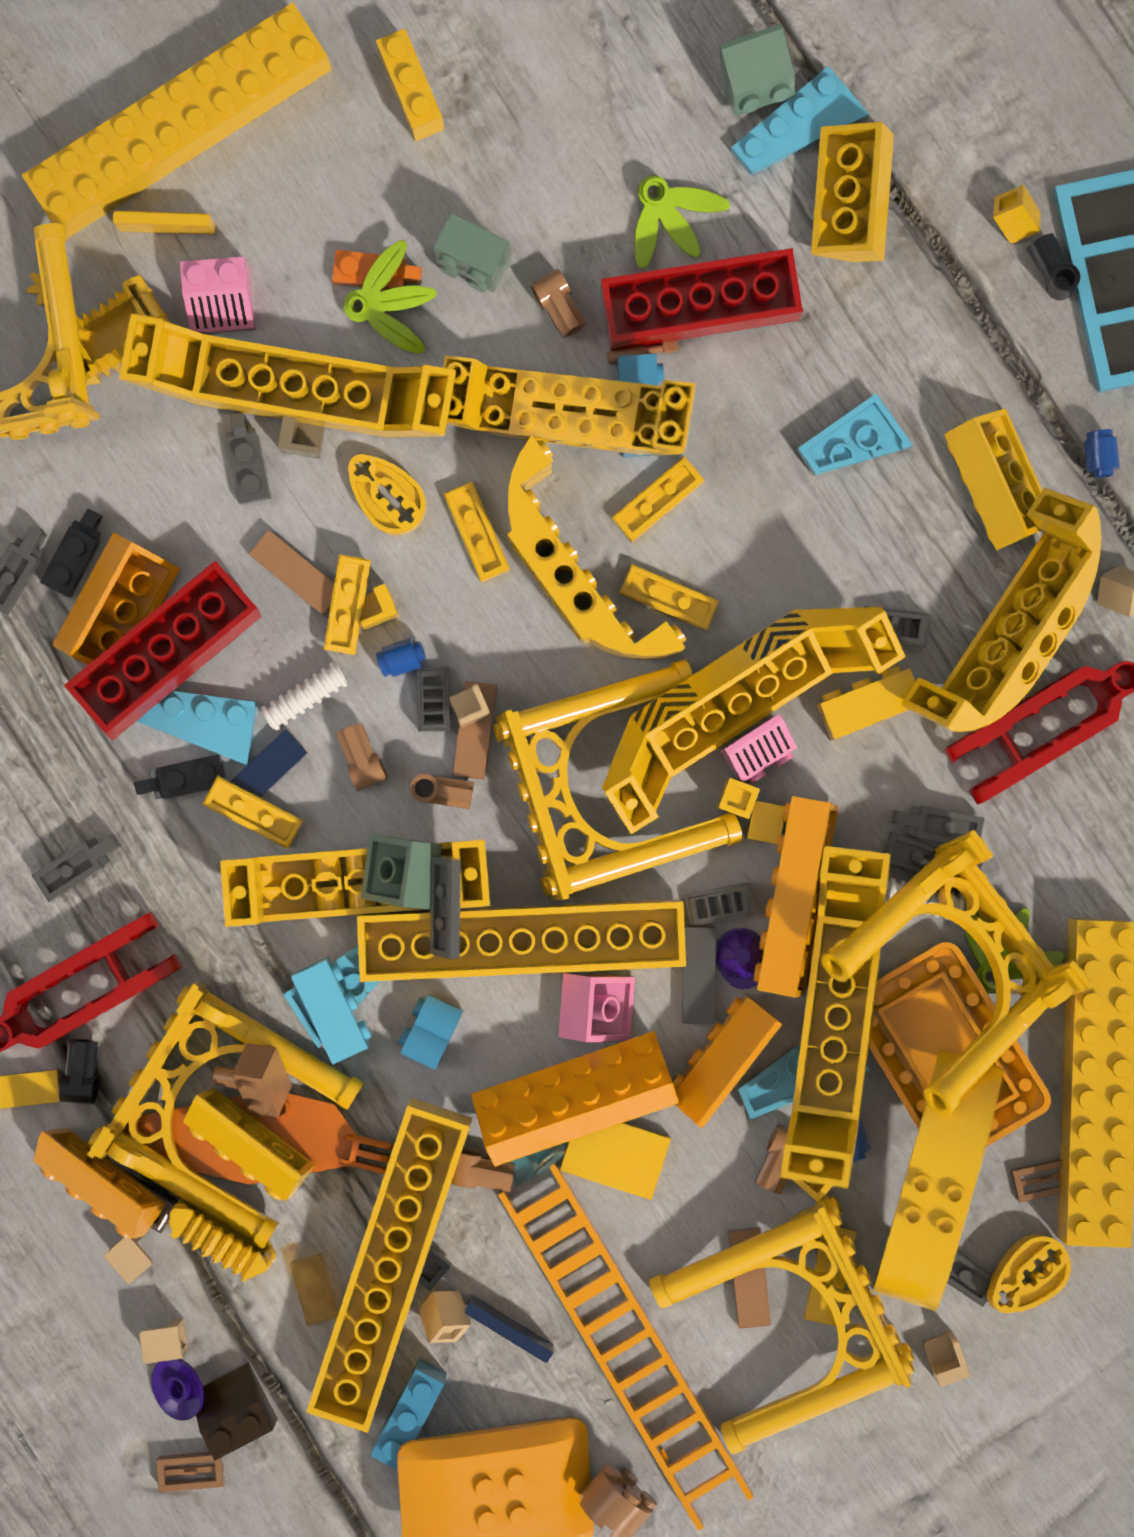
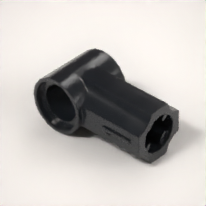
[1027,233,1081,300]
[59,1039,98,1105]

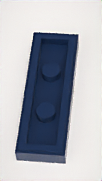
[230,730,308,797]
[465,1295,554,1363]

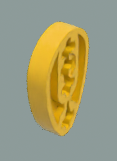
[348,454,426,536]
[987,1234,1071,1313]

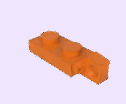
[332,250,422,290]

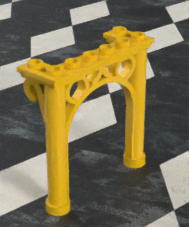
[0,223,100,440]
[493,659,742,901]
[822,830,1093,1115]
[87,982,364,1251]
[649,1192,914,1455]

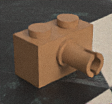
[212,1043,292,1117]

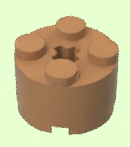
[579,1463,657,1537]

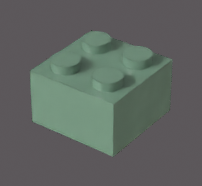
[433,213,511,293]

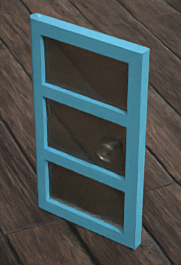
[1053,169,1134,393]

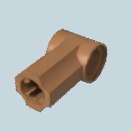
[530,269,586,339]
[336,723,388,792]
[410,774,474,810]
[755,1124,788,1195]
[451,1149,515,1192]

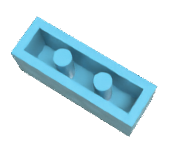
[291,956,372,1065]

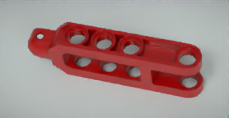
[944,661,1134,805]
[0,912,183,1052]

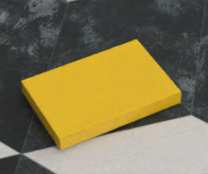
[560,1122,671,1200]

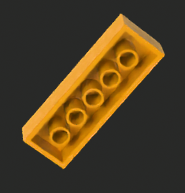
[754,796,839,998]
[471,1031,679,1167]

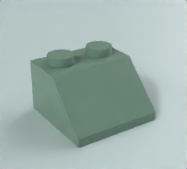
[719,23,795,117]
[361,834,442,910]

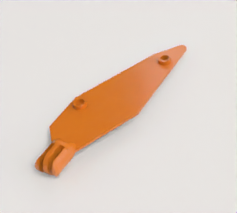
[124,1093,394,1185]

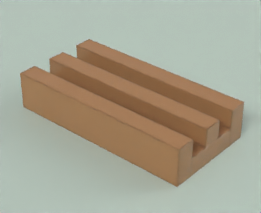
[1011,1159,1062,1203]
[156,1452,225,1492]

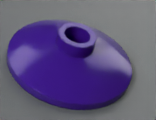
[152,1359,204,1421]

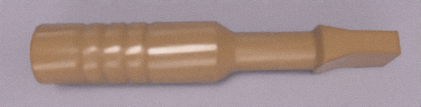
[607,341,679,364]

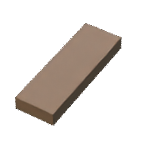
[249,530,334,616]
[452,681,497,780]
[728,1227,771,1329]

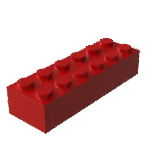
[600,248,803,351]
[63,560,261,741]

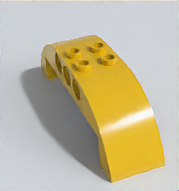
[901,487,1101,732]
[220,840,490,927]
[872,1049,1004,1311]

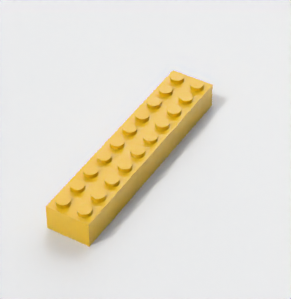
[22,2,332,238]
[357,899,686,982]
[1057,918,1134,1248]
[306,1097,473,1433]

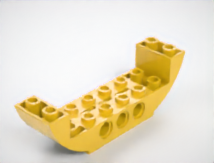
[443,355,696,455]
[507,435,686,660]

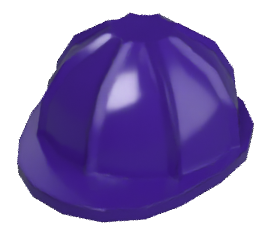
[715,928,764,989]

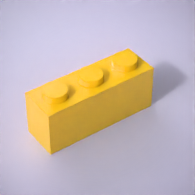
[376,28,445,142]
[816,666,915,741]

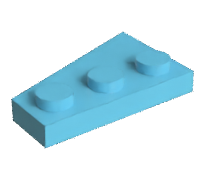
[797,393,913,476]

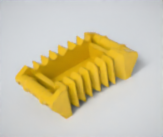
[77,275,170,386]
[168,1199,276,1283]

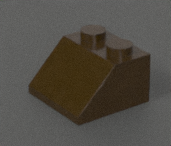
[196,1362,278,1461]

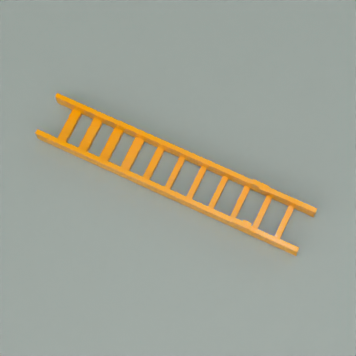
[498,1158,754,1531]

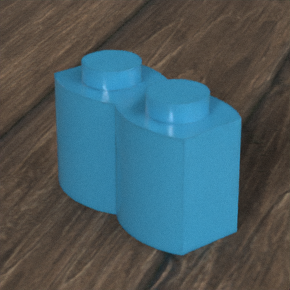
[398,994,464,1070]

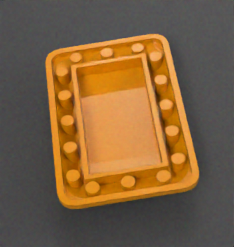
[869,942,1051,1147]
[397,1417,594,1537]

